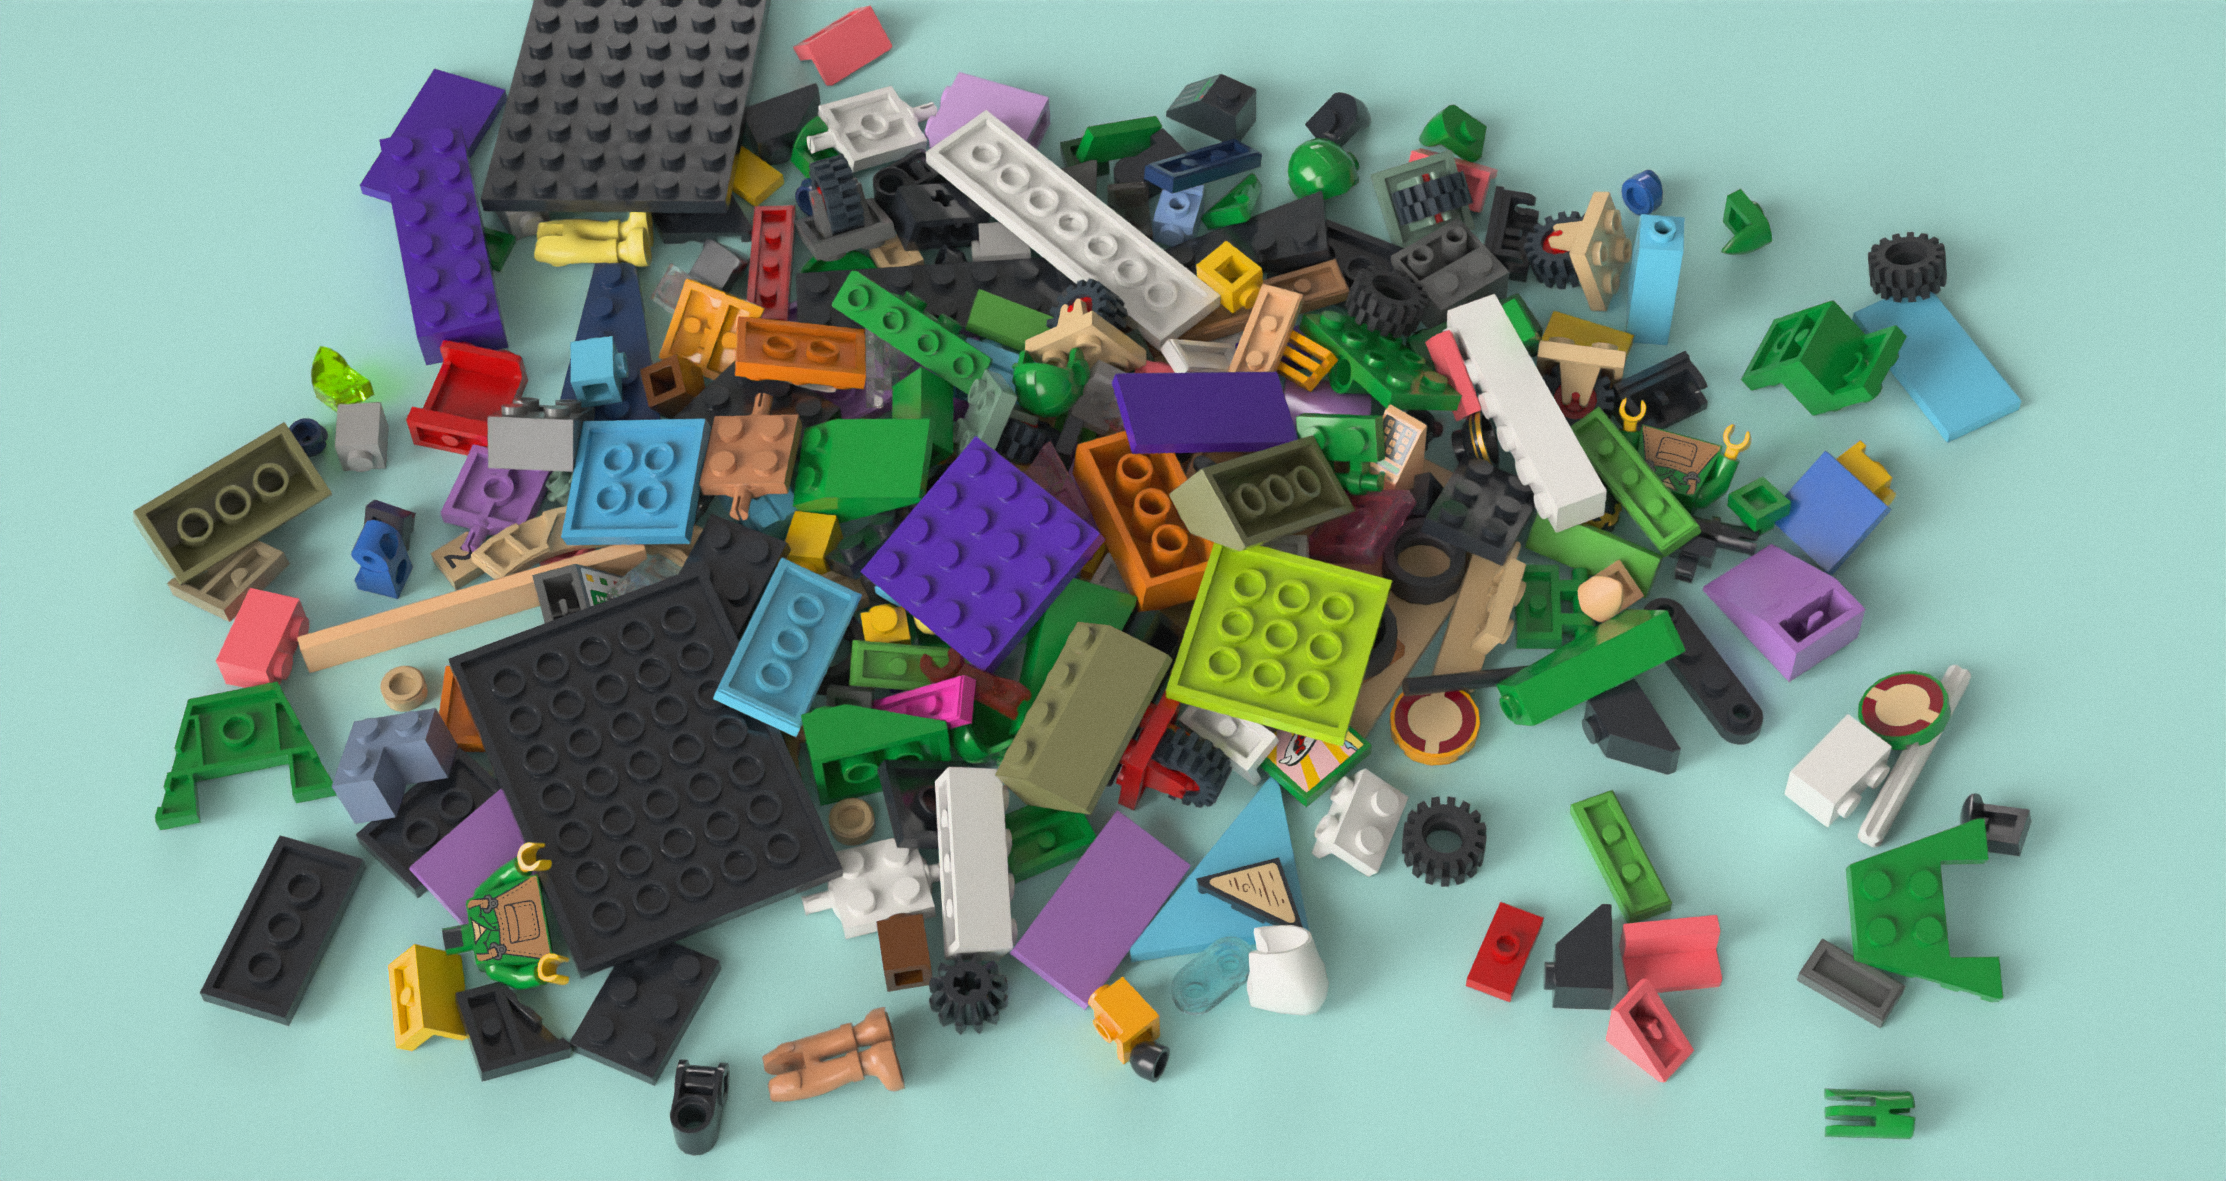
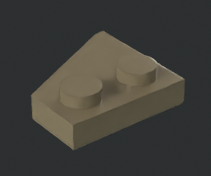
[167,540,290,622]

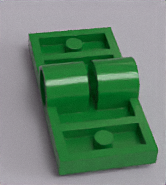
[1299,311,1462,411]

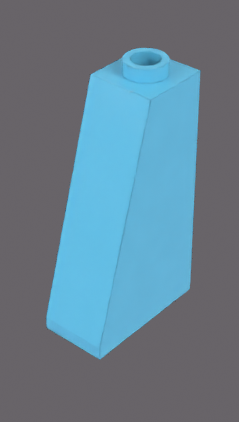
[1625,214,1685,345]

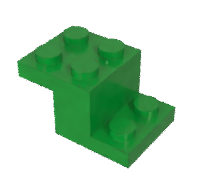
[1740,300,1907,416]

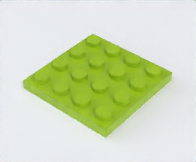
[1166,542,1392,746]

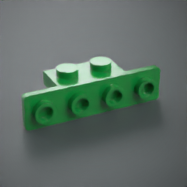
[832,271,993,394]

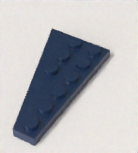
[560,263,662,421]

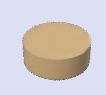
[380,666,428,712]
[829,798,876,846]

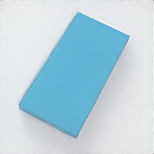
[1852,292,2021,443]
[713,557,862,737]

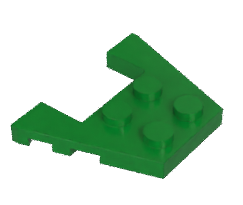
[155,682,337,831]
[1845,819,2004,1002]

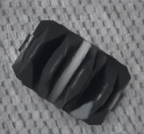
[929,952,1008,1035]

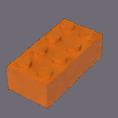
[1072,431,1214,612]

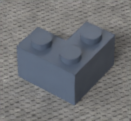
[332,708,458,824]

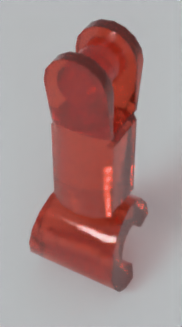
[920,647,1032,720]

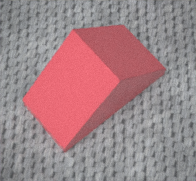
[1606,978,1694,1083]

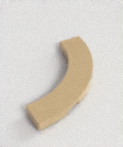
[471,506,703,579]

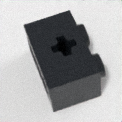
[888,183,991,251]

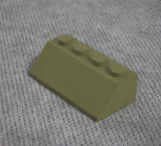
[133,422,332,586]
[1169,435,1355,551]
[995,622,1173,815]

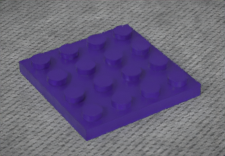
[861,436,1106,678]

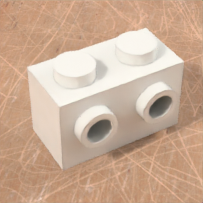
[1784,714,1892,827]

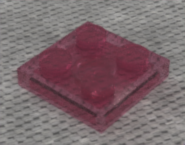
[1308,489,1417,565]

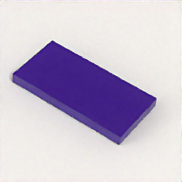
[360,68,507,203]
[1112,372,1298,454]

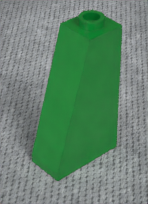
[1008,578,1137,737]
[1496,609,1686,726]

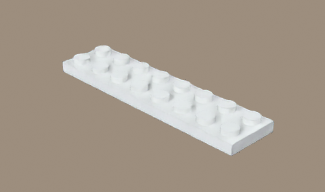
[926,110,1221,351]

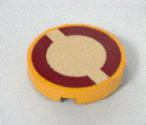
[1389,690,1480,766]

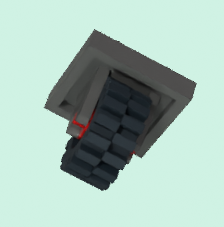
[795,154,896,261]

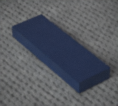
[1144,139,1262,194]

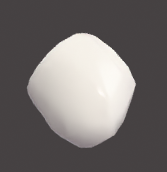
[1247,925,1329,1016]

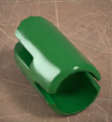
[1824,1088,1916,1139]

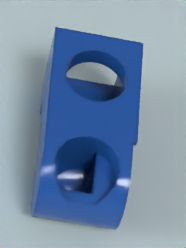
[351,520,413,599]

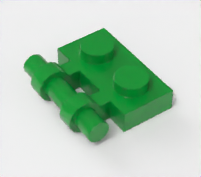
[1296,413,1385,496]
[1515,564,1596,649]

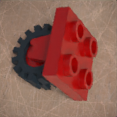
[1115,690,1232,811]

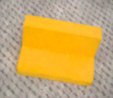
[388,944,467,1051]

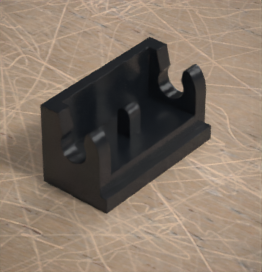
[1484,186,1539,282]
[1612,351,1708,431]

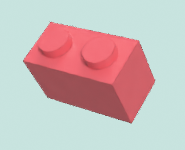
[216,588,309,688]

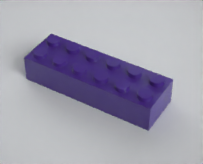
[379,122,509,366]

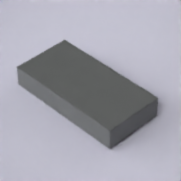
[1797,938,1906,1028]

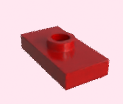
[1466,902,1544,1003]

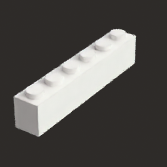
[1443,294,1607,533]

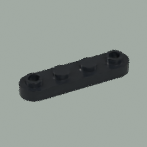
[1643,598,1763,745]

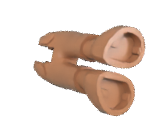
[762,1007,905,1102]

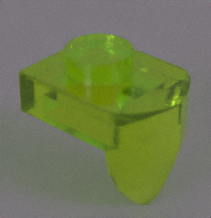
[311,346,375,413]

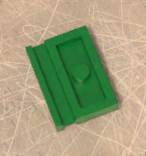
[1005,805,1096,884]

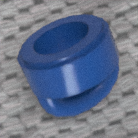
[1621,170,1663,216]

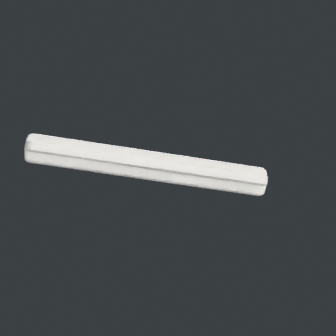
[1858,665,1971,848]

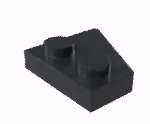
[651,193,752,244]
[455,982,571,1082]

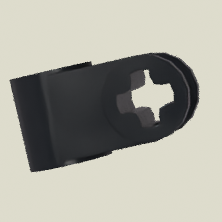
[873,149,951,216]
[670,1059,730,1156]

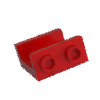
[406,340,528,456]

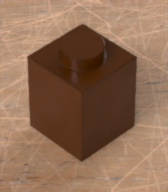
[640,354,706,419]
[876,913,933,992]

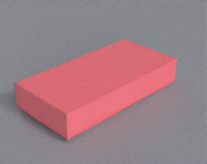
[1425,330,1481,422]

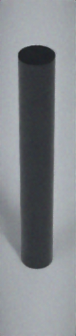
[1402,665,1529,696]

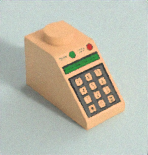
[1364,404,1427,510]

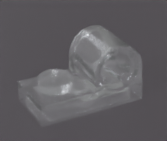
[865,328,915,408]

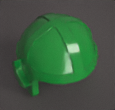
[1288,138,1360,200]
[1012,347,1090,418]
[948,682,1015,766]

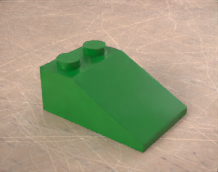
[792,419,936,524]
[801,704,952,806]

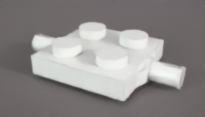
[807,86,938,172]
[801,838,940,939]

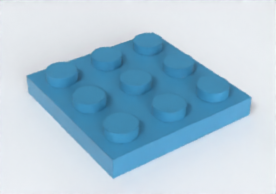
[561,419,711,545]

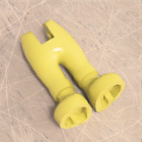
[534,212,654,267]

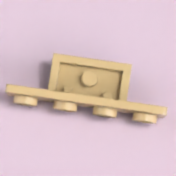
[1431,541,1526,695]

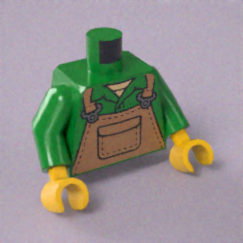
[1619,398,1752,515]
[442,842,569,990]

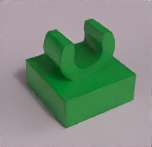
[1727,476,1791,536]

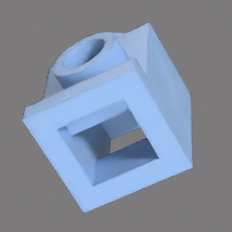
[1153,185,1205,247]

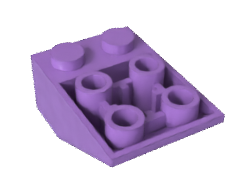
[1703,544,1866,682]

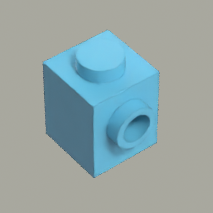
[570,336,629,407]

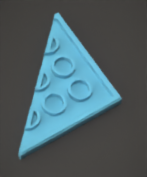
[1130,776,1309,962]

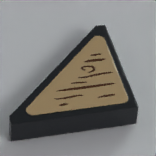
[1196,857,1303,927]

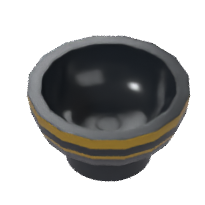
[1451,410,1500,468]

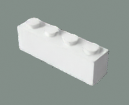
[935,767,1018,961]

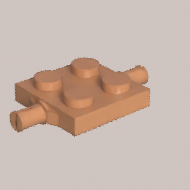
[699,393,802,520]

